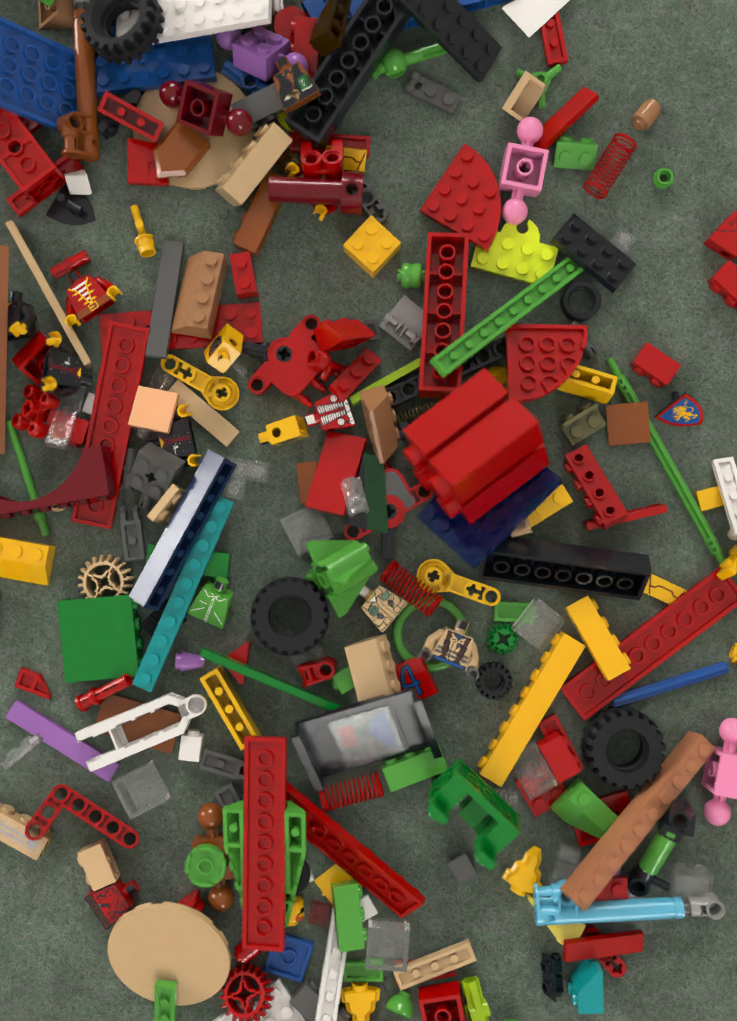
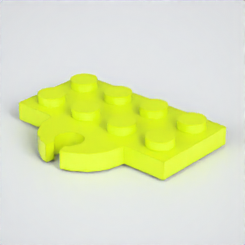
[470,220,559,284]

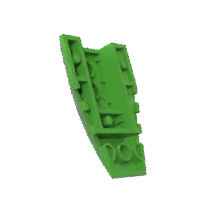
[222,800,307,928]

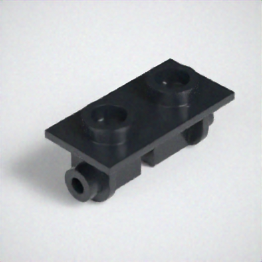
[540,952,564,1002]

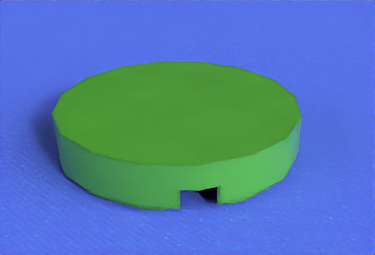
[185,844,227,887]

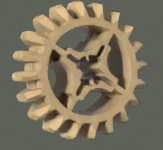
[77,554,134,598]

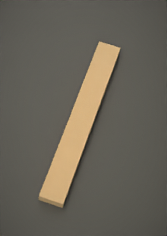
[5,220,93,370]

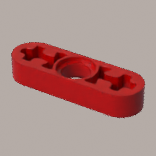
[581,924,627,978]

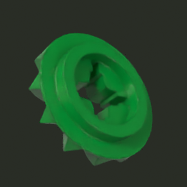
[487,622,519,655]

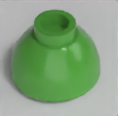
[386,990,413,1019]

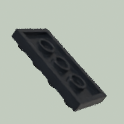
[550,214,636,293]

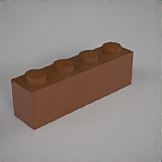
[232,170,283,258]

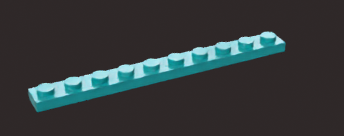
[132,496,235,692]

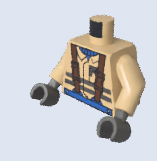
[417,619,479,682]

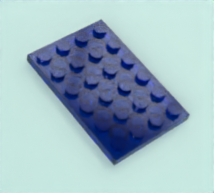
[416,467,563,569]

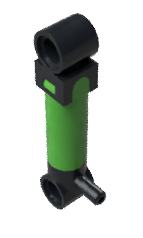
[628,800,692,897]

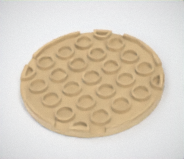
[133,72,255,190]
[107,902,231,1006]

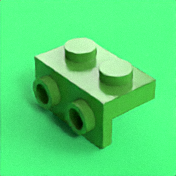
[553,136,598,170]

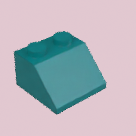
[567,958,604,1014]

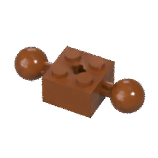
[191,802,235,912]

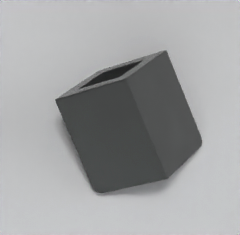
[446,848,478,885]

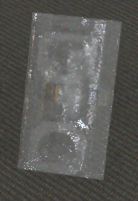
[340,476,370,517]

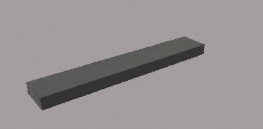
[145,241,185,360]

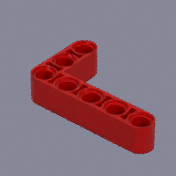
[25,784,139,849]

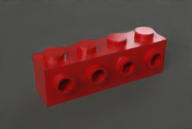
[562,444,628,530]

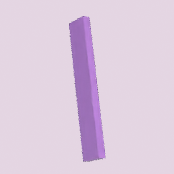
[5,699,121,782]

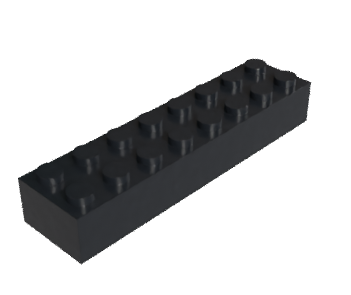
[285,0,411,150]
[477,533,652,600]

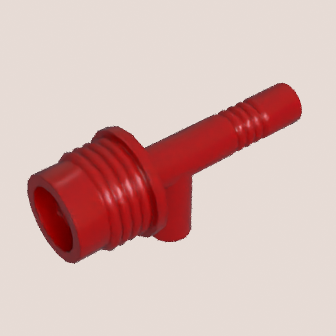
[306,349,347,381]

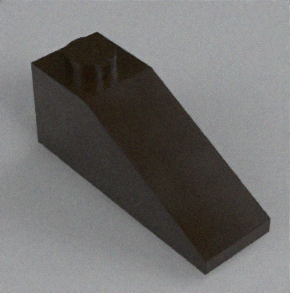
[309,0,352,57]

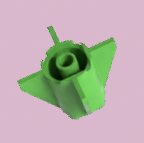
[304,540,378,618]

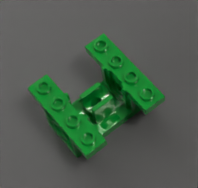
[427,757,521,871]

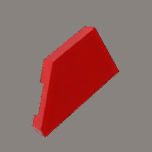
[14,667,52,699]

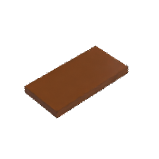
[96,694,182,754]

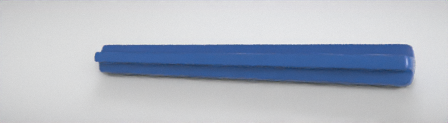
[611,661,729,708]

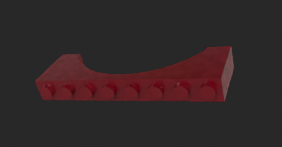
[0,445,117,519]

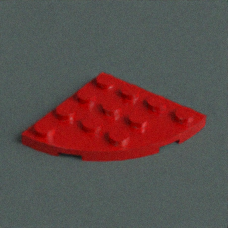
[420,143,501,252]
[505,324,588,403]

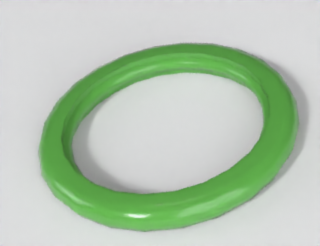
[392,596,469,672]

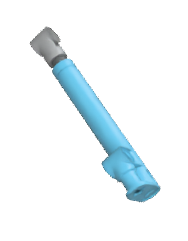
[533,879,726,926]

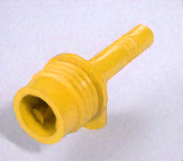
[130,205,156,258]

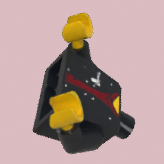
[7,291,37,341]
[40,331,92,399]
[148,404,201,467]

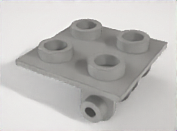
[379,295,423,351]

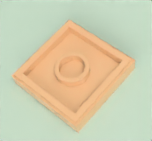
[128,386,179,434]

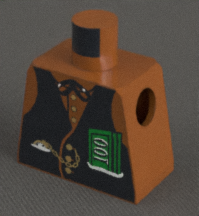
[273,56,321,115]

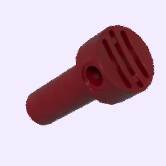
[268,171,364,215]

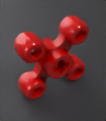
[11,384,60,439]

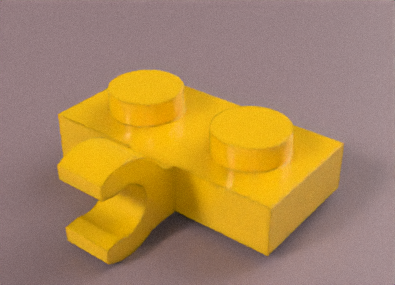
[717,545,737,581]

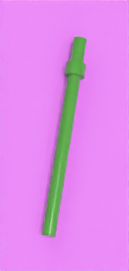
[5,420,50,537]

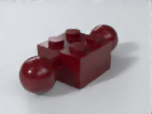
[159,79,253,137]

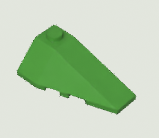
[550,778,619,839]

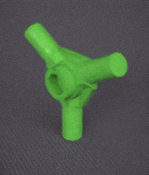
[515,64,562,109]

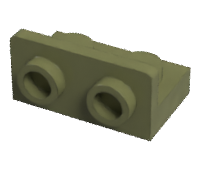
[559,402,607,446]

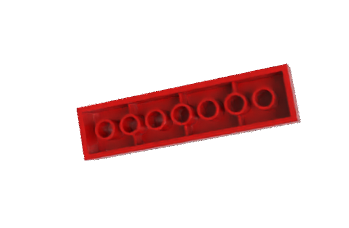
[419,232,469,398]

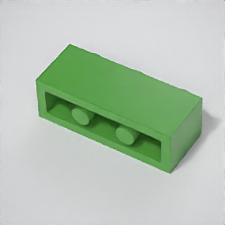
[382,743,448,792]
[331,879,367,953]

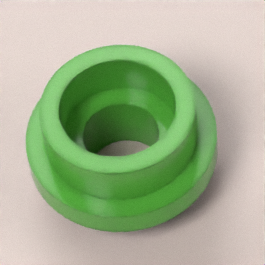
[653,168,674,189]

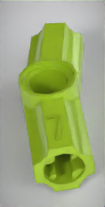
[460,976,491,1021]

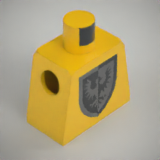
[204,324,243,373]
[258,415,309,446]

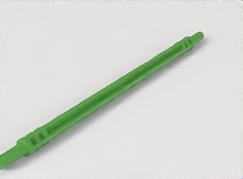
[606,357,725,565]

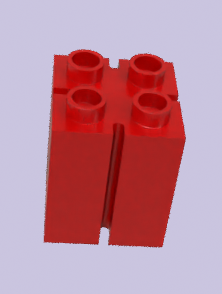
[402,368,549,525]

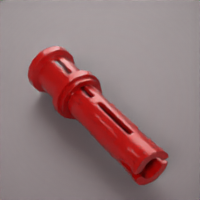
[75,674,133,712]

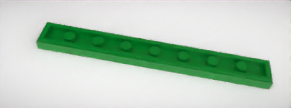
[200,646,344,711]

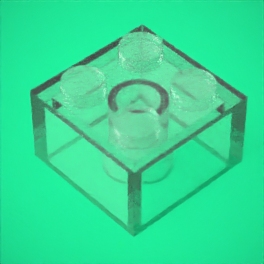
[112,758,172,820]
[365,918,410,972]

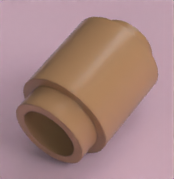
[631,99,661,131]

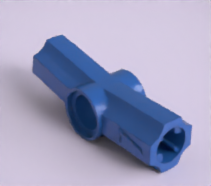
[221,58,272,96]

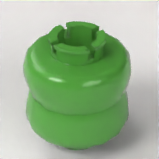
[397,262,426,289]

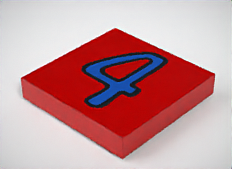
[395,655,438,699]

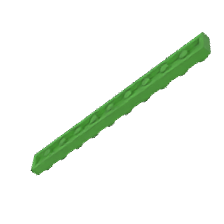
[430,257,585,378]

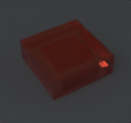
[307,900,331,927]

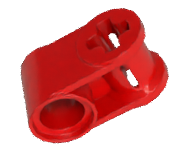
[296,656,337,687]

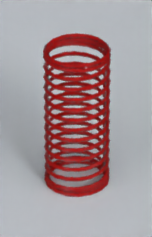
[583,133,637,199]
[380,560,443,617]
[319,771,384,813]

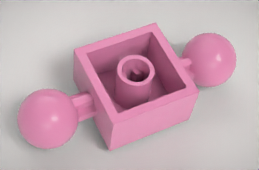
[498,117,549,225]
[701,718,737,826]

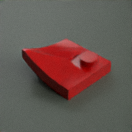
[127,138,170,187]

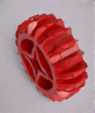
[219,963,275,1021]

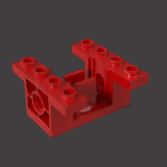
[0,108,85,218]

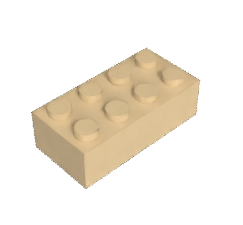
[215,122,293,207]

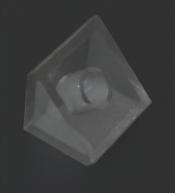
[512,741,558,800]

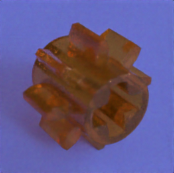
[276,149,301,177]

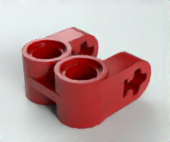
[301,139,344,180]

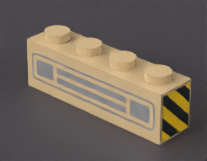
[0,803,54,861]

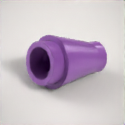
[175,651,204,671]

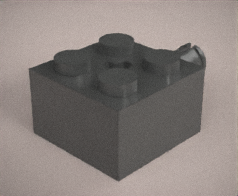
[127,442,186,509]

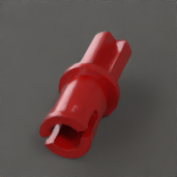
[50,250,91,279]

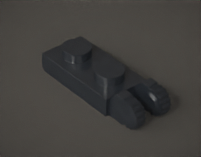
[97,89,142,140]

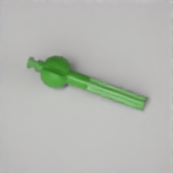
[371,43,447,80]

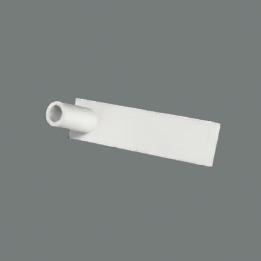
[711,457,737,540]

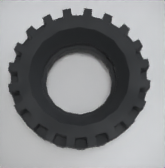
[80,0,165,66]

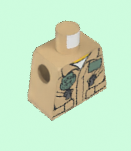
[359,584,408,633]

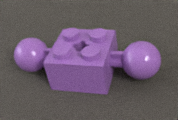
[216,26,308,82]

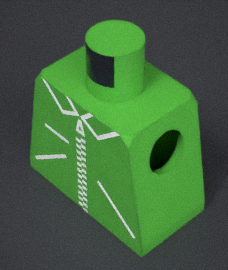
[187,577,234,629]

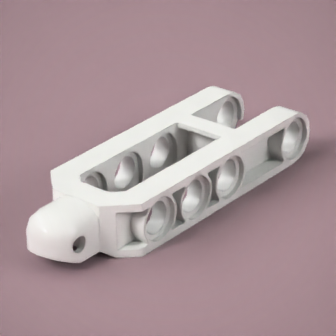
[74,692,207,772]

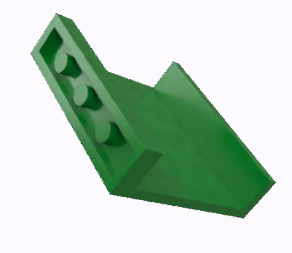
[57,594,144,683]

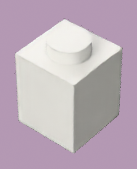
[178,729,205,762]

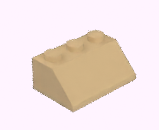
[344,634,401,702]

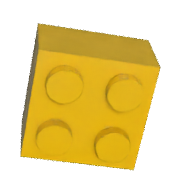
[343,215,401,278]

